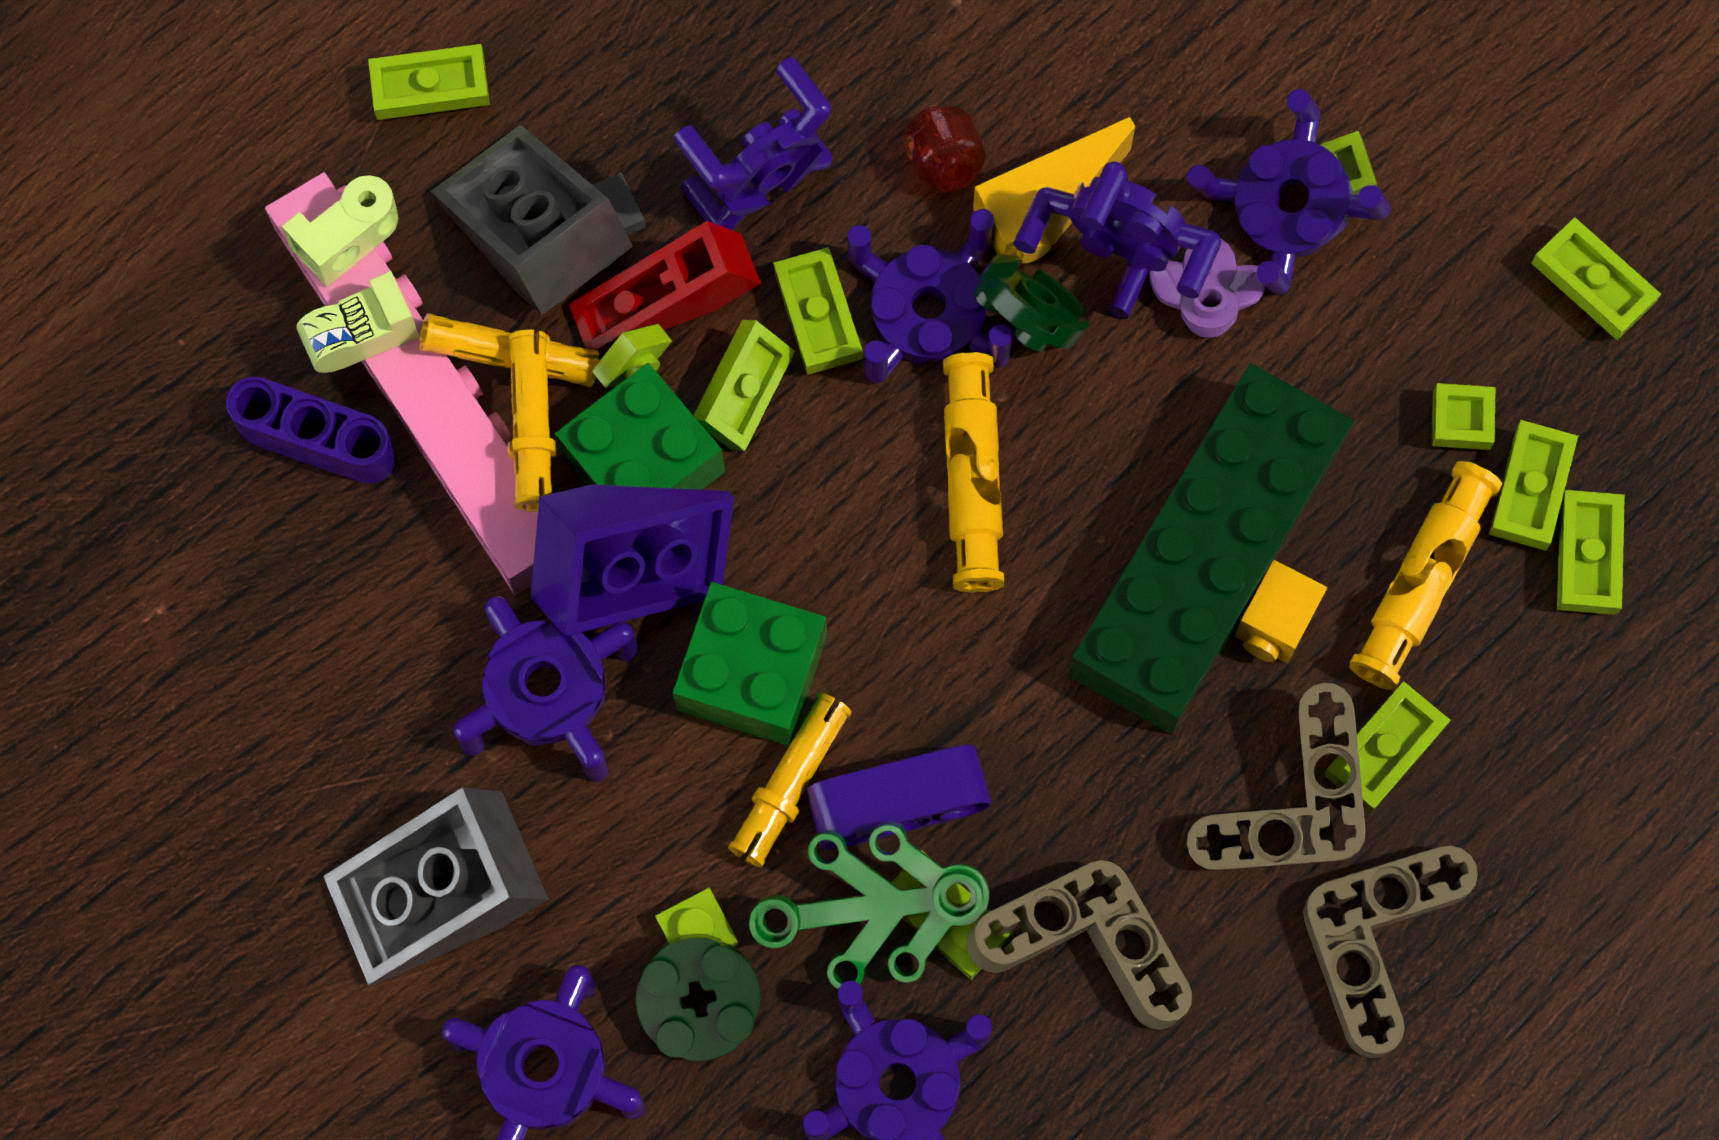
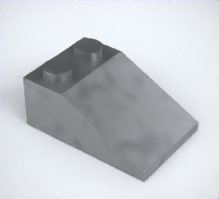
[430,125,633,315]
[324,787,548,985]

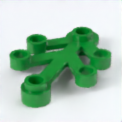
[749,821,990,989]

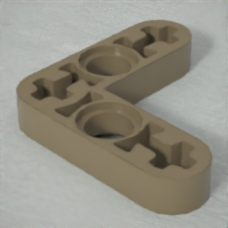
[1187,683,1366,871]
[1303,845,1478,1058]
[967,860,1192,1030]

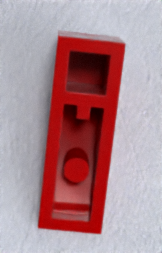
[569,221,761,354]

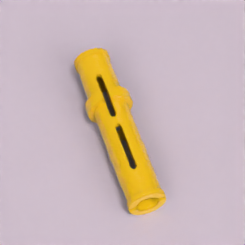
[419,313,600,387]
[508,330,556,512]
[728,693,852,867]

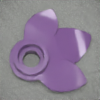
[1149,239,1265,338]

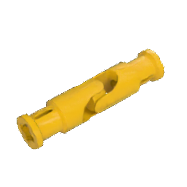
[943,352,1004,593]
[1349,461,1502,690]

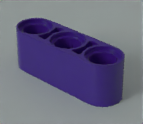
[226,377,397,484]
[806,745,992,850]

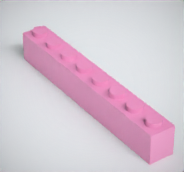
[265,172,538,596]

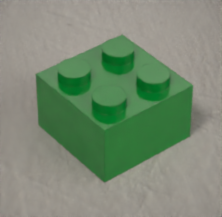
[554,363,725,490]
[673,582,827,746]

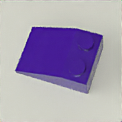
[530,485,734,636]

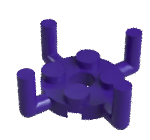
[673,57,832,230]
[1187,89,1391,295]
[1013,161,1221,319]
[848,209,1013,383]
[453,596,638,782]
[442,965,645,1140]
[803,981,992,1140]

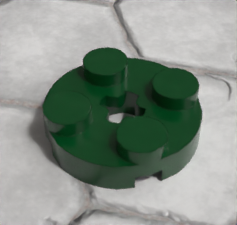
[973,255,1089,352]
[636,934,761,1061]

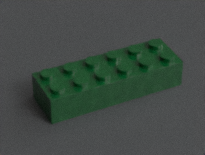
[1068,363,1354,735]

